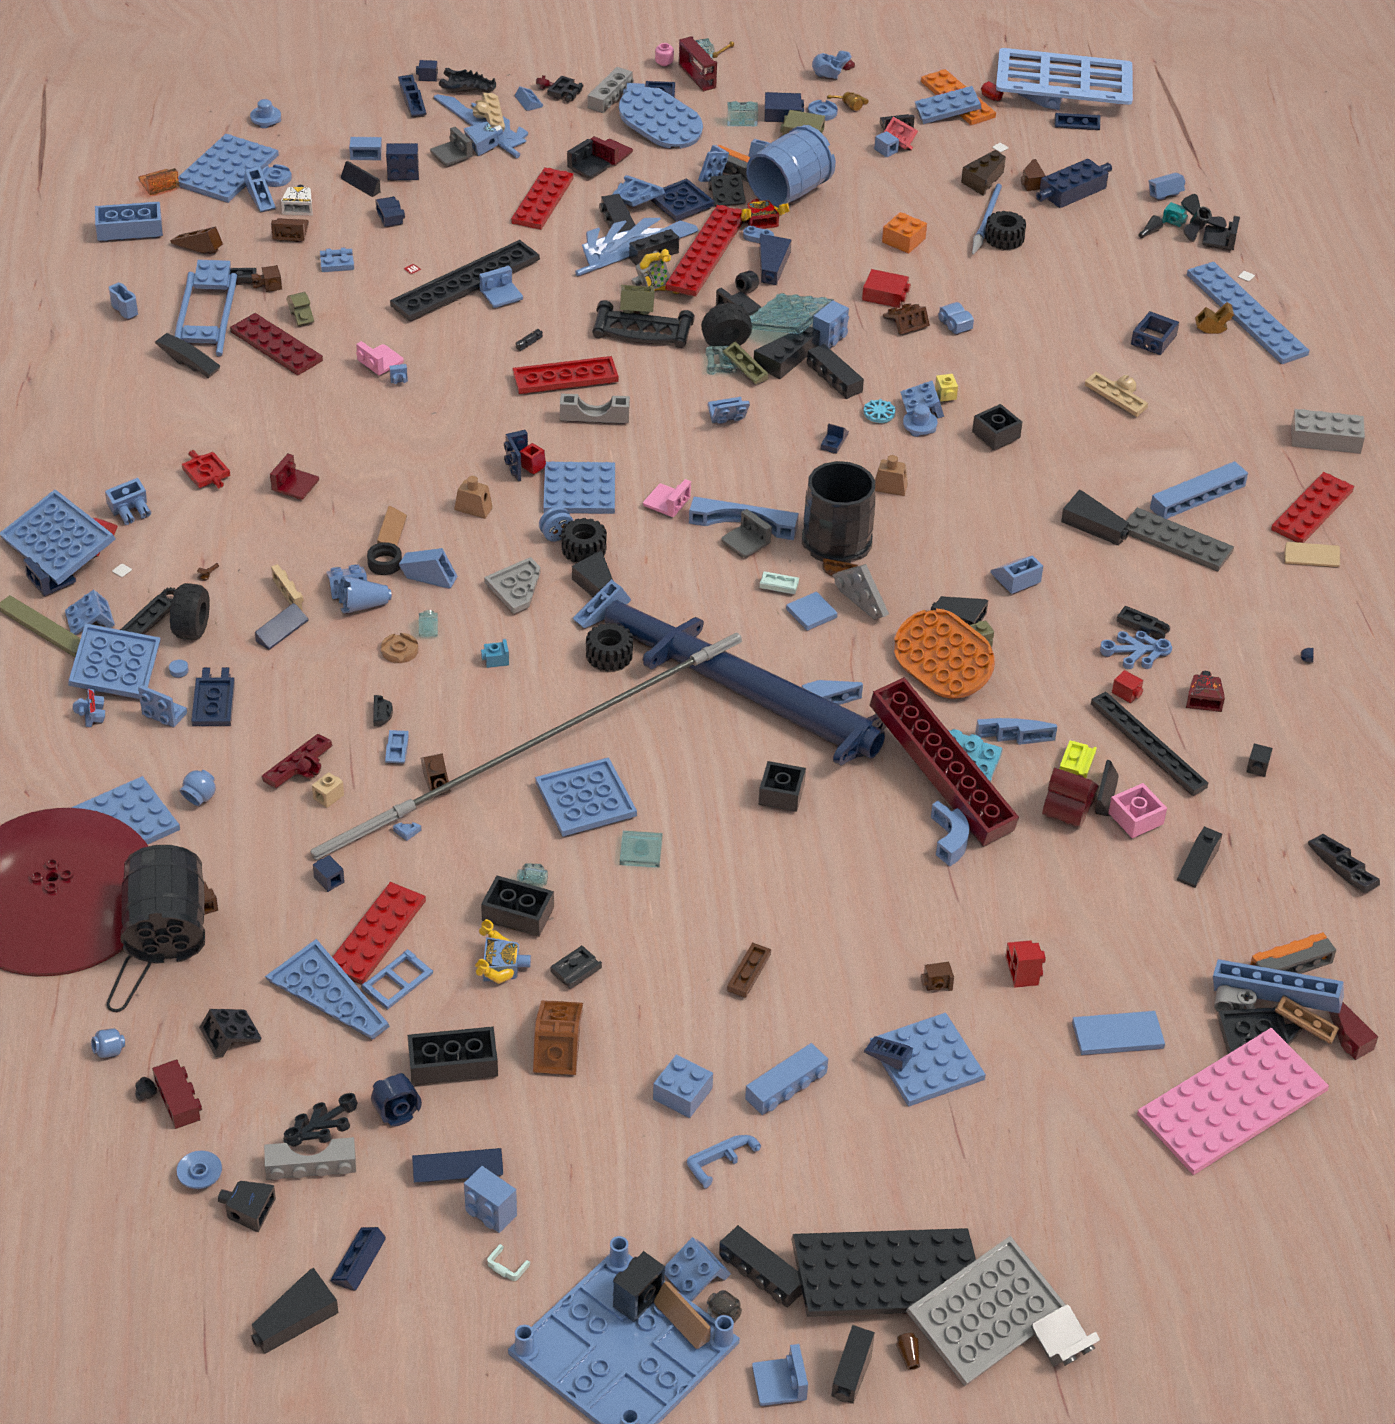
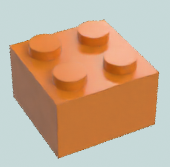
[882,212,927,254]

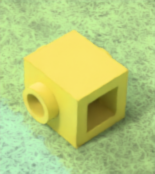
[935,374,958,402]

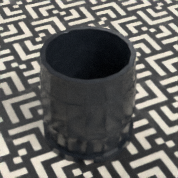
[802,461,876,563]
[121,845,205,963]

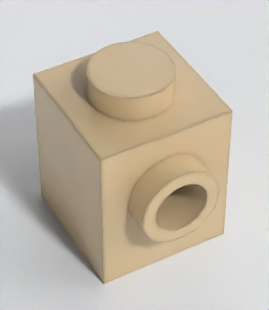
[312,772,344,808]

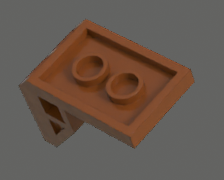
[533,1000,583,1075]

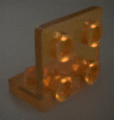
[138,168,179,195]

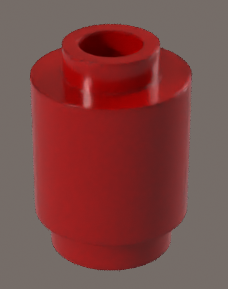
[981,81,1004,101]

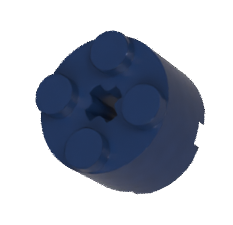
[371,1073,422,1126]

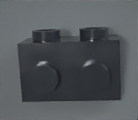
[879,114,915,131]

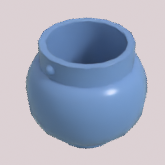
[180,770,216,806]

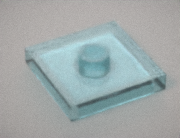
[619,830,663,868]

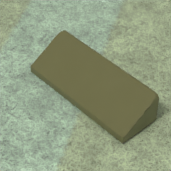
[722,342,768,384]

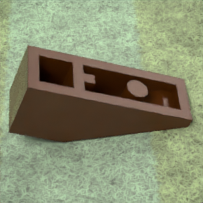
[170,226,223,254]

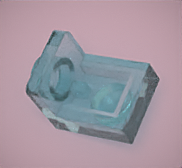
[419,610,438,636]

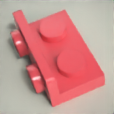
[884,117,918,150]

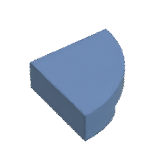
[393,822,421,841]

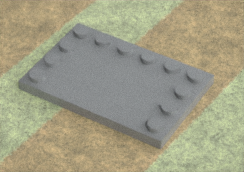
[906,1236,1066,1386]

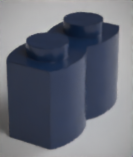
[375,196,405,227]

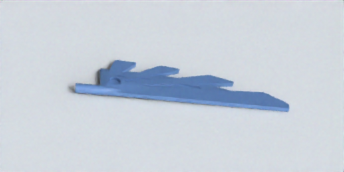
[434,94,528,158]
[575,218,698,276]

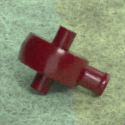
[536,75,554,89]

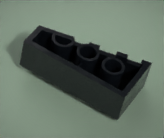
[753,325,820,379]

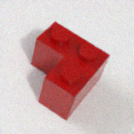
[1005,940,1046,988]

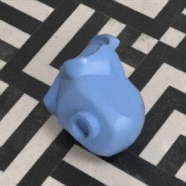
[812,50,852,79]

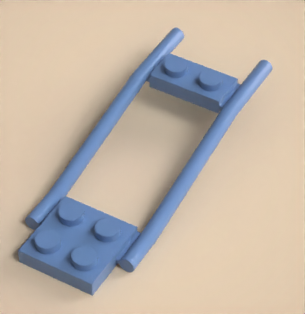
[175,260,237,357]

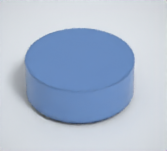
[169,660,189,678]

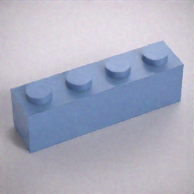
[745,1043,828,1115]

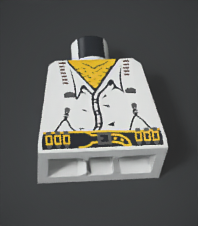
[281,184,313,216]

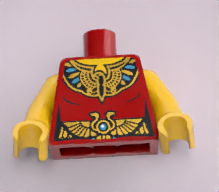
[741,199,790,229]

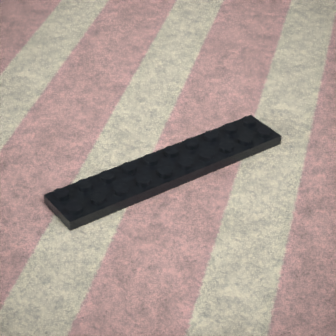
[390,240,540,321]

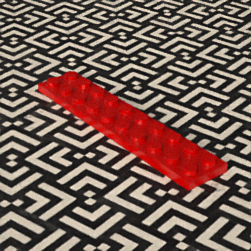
[665,205,743,297]

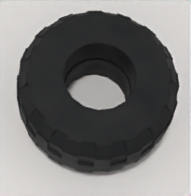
[701,303,752,351]
[170,583,210,640]

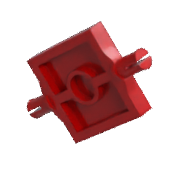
[182,450,231,489]

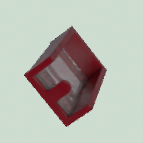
[679,36,717,92]

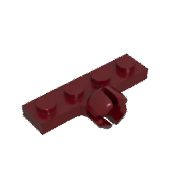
[262,734,333,788]

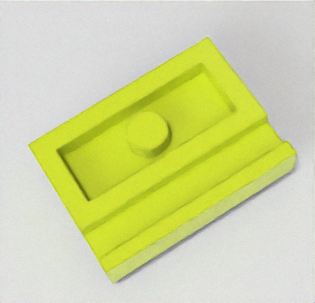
[1059,740,1097,778]

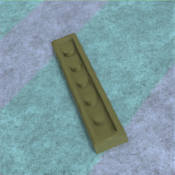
[0,595,81,657]

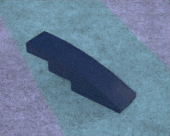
[398,74,427,117]

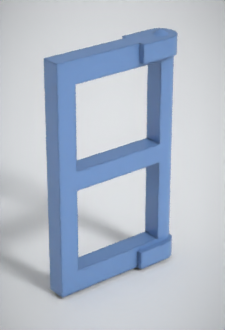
[361,949,433,1010]

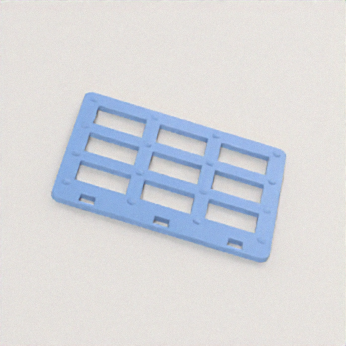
[996,48,1133,105]

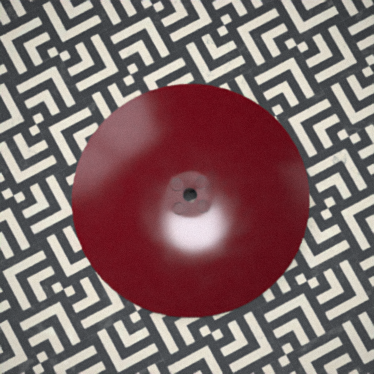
[0,808,148,977]

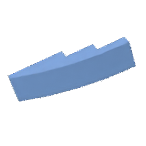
[975,718,1057,745]

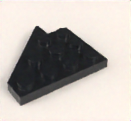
[1217,1007,1302,1054]

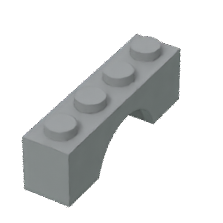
[560,393,630,423]
[264,1137,356,1180]

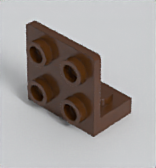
[271,218,309,241]
[883,303,930,335]

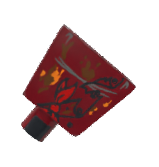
[1186,671,1225,712]

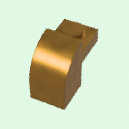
[1195,302,1234,334]

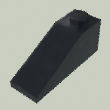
[1177,826,1223,888]

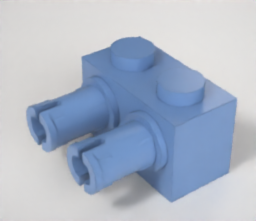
[105,478,152,525]

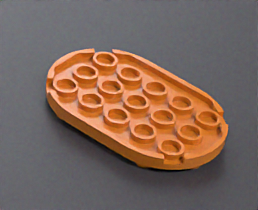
[894,608,995,699]

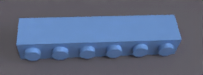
[1150,461,1248,519]
[1213,959,1344,1013]

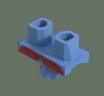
[73,689,105,727]

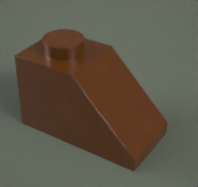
[1021,159,1046,191]

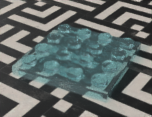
[750,293,834,334]

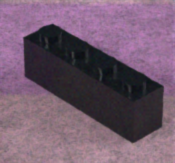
[599,194,635,233]
[807,344,864,399]
[719,1225,802,1308]

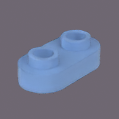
[743,226,774,243]

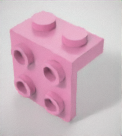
[356,341,404,375]

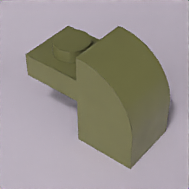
[286,292,314,326]

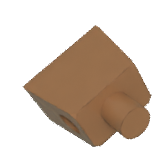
[875,455,908,496]
[454,476,493,519]

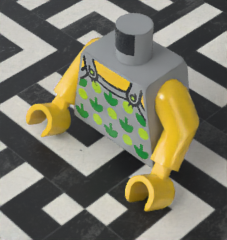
[631,249,679,294]

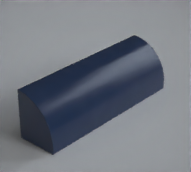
[412,1148,503,1183]

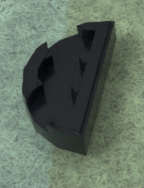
[373,695,393,727]

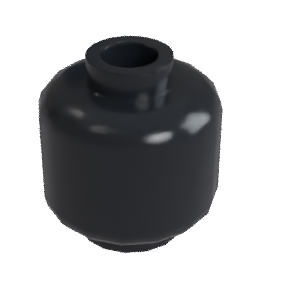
[735,270,759,293]

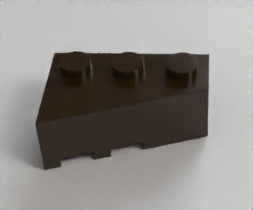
[961,150,1006,196]

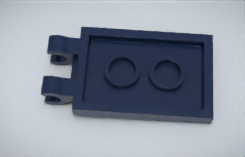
[191,667,235,726]

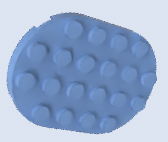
[619,87,703,149]

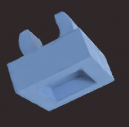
[389,364,408,384]

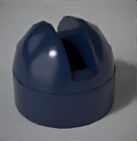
[1301,648,1314,662]

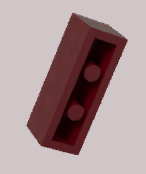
[152,1059,202,1129]

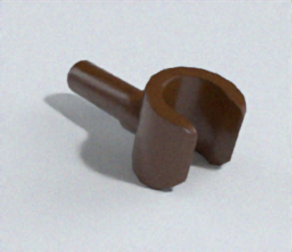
[197,563,219,580]

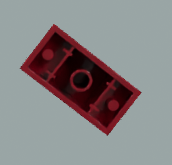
[1042,767,1099,828]

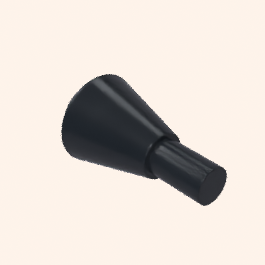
[1138,215,1163,239]

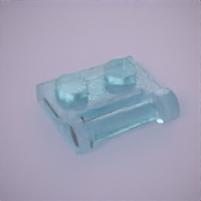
[705,346,737,375]

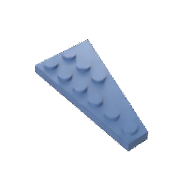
[265,939,390,1040]

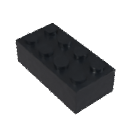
[407,1026,498,1085]

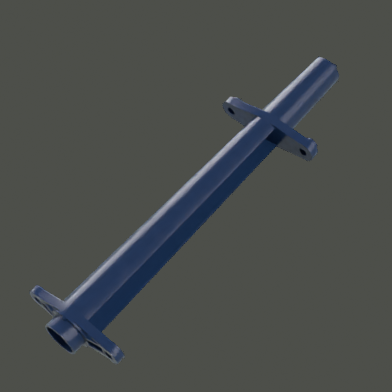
[605,600,886,766]

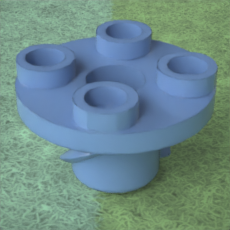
[250,99,281,128]
[903,404,938,437]

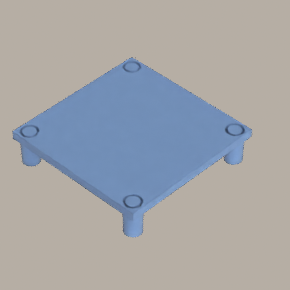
[508,1236,740,1424]

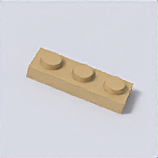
[271,564,304,611]

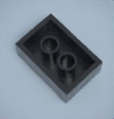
[481,875,554,937]

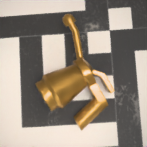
[827,92,869,111]

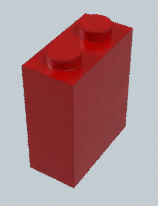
[862,269,911,308]

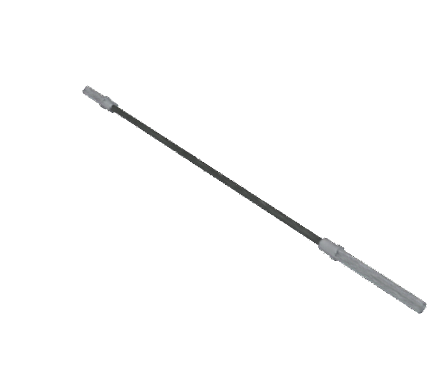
[310,633,742,860]

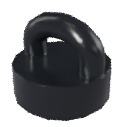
[135,1077,157,1101]

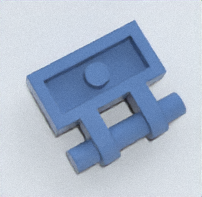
[320,247,354,272]

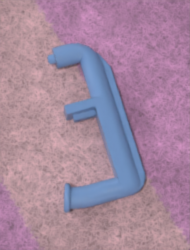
[687,1135,761,1188]

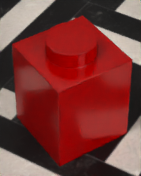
[520,443,546,475]
[1112,670,1143,704]

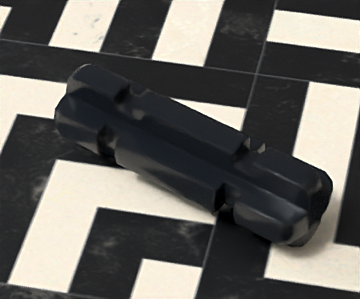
[515,329,543,351]

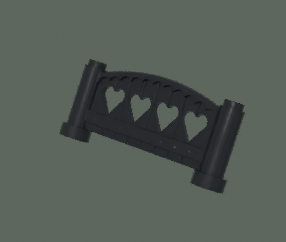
[592,300,695,348]

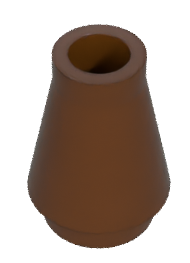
[896,1333,920,1370]

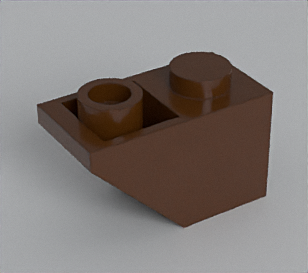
[420,753,451,794]

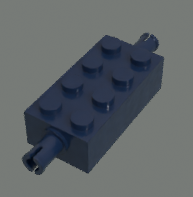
[1036,158,1112,208]

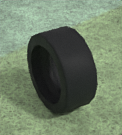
[367,542,402,575]

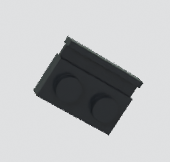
[550,945,602,989]

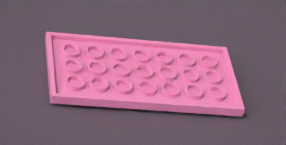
[1137,1028,1329,1175]

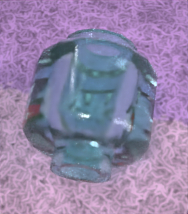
[517,863,548,888]

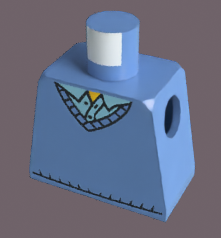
[464,122,503,156]

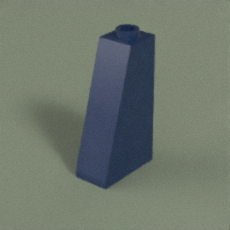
[759,234,792,285]

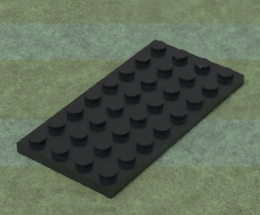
[791,1228,976,1317]

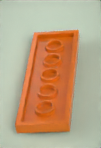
[921,69,996,125]

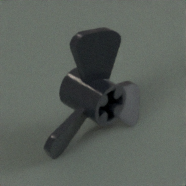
[1181,194,1227,242]

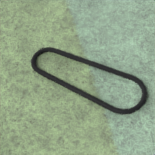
[106,955,151,1012]

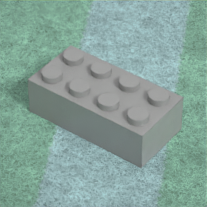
[1291,409,1365,454]

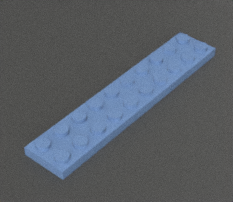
[1187,262,1310,364]

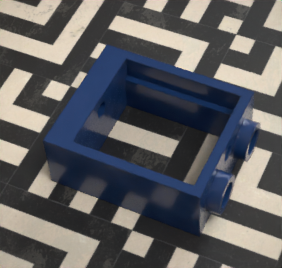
[1131,311,1179,355]

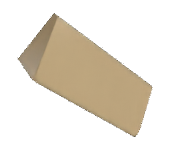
[1284,542,1340,567]

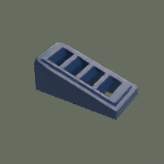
[864,1036,913,1071]

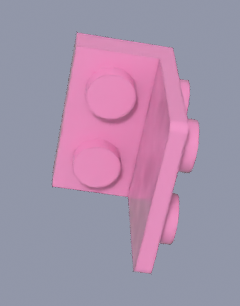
[643,479,691,517]

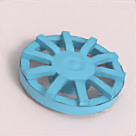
[863,399,896,423]

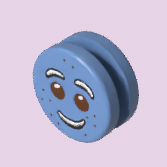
[539,507,574,542]

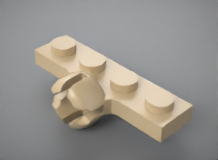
[473,92,505,132]
[1085,372,1148,417]

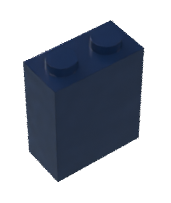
[764,92,804,122]

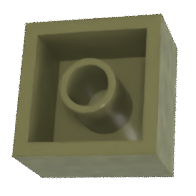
[620,285,655,314]

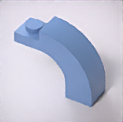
[931,801,969,867]

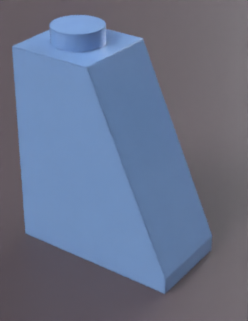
[399,548,458,588]

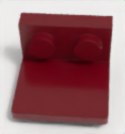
[590,136,633,165]
[270,453,319,500]

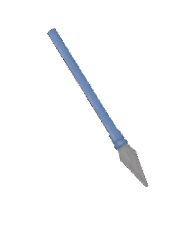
[972,184,1002,255]

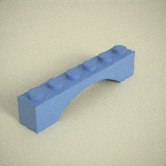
[689,497,799,540]

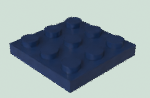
[651,178,714,221]

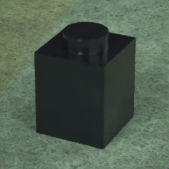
[1246,743,1273,777]

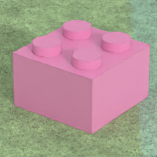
[1109,783,1167,838]

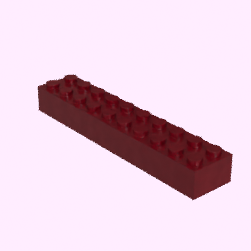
[869,677,1019,846]

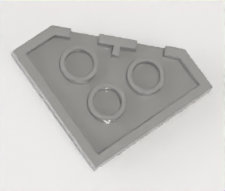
[484,557,541,614]
[833,564,889,619]

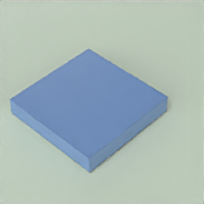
[786,592,838,631]

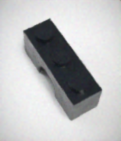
[629,229,679,266]

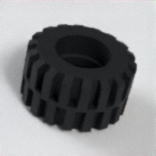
[985,211,1026,250]
[561,518,607,563]
[586,623,633,671]

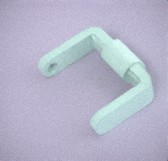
[487,1244,531,1281]

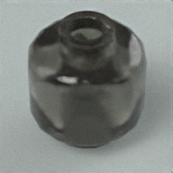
[707,1290,742,1323]

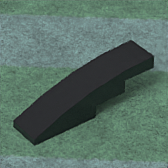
[155,333,220,378]
[1308,834,1380,893]

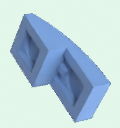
[385,730,409,764]

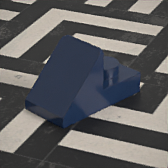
[821,423,849,454]

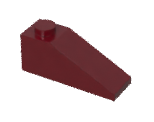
[1329,1002,1379,1060]

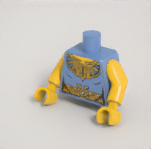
[475,919,531,984]

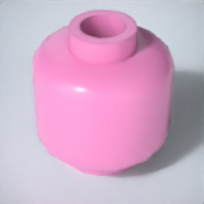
[655,43,674,67]

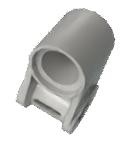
[1214,985,1257,1011]

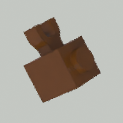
[251,265,282,292]

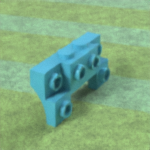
[948,729,1003,782]

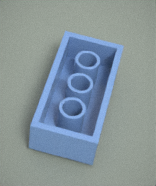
[95,202,163,241]

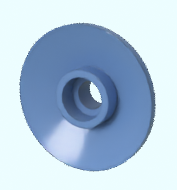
[177,1151,222,1189]

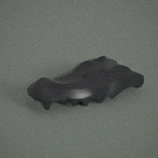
[438,68,496,92]

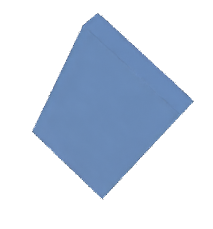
[1072,1011,1165,1055]

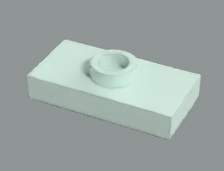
[759,571,799,594]

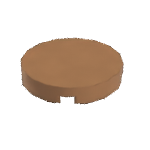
[381,633,419,663]

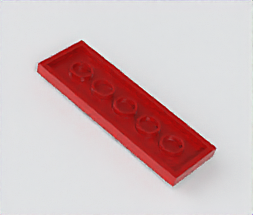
[511,167,574,230]
[512,356,619,394]
[1271,472,1354,543]
[332,882,426,985]

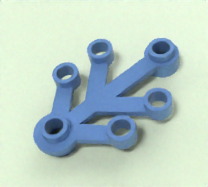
[1100,631,1172,669]

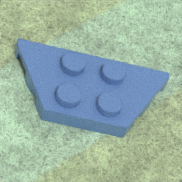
[612,175,665,207]

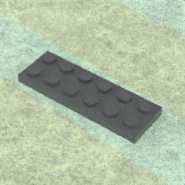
[1127,507,1234,571]

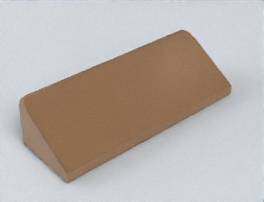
[377,506,407,546]
[1275,995,1339,1044]
[654,1281,711,1349]

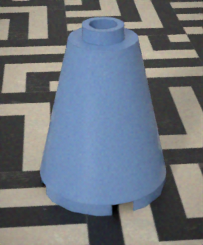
[339,576,392,613]

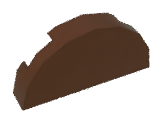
[822,559,858,577]

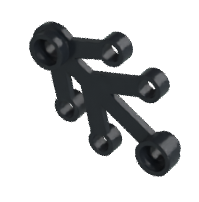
[283,1093,358,1147]

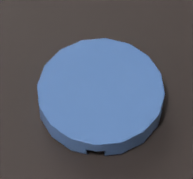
[808,100,838,121]
[262,164,292,187]

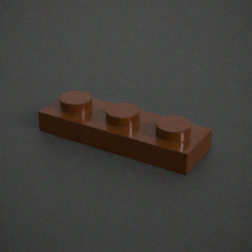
[727,942,771,998]

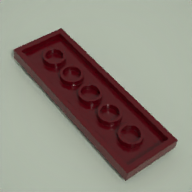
[230,313,323,376]

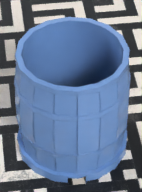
[746,125,836,208]

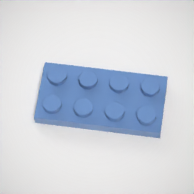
[915,86,981,124]

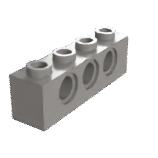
[588,67,634,113]

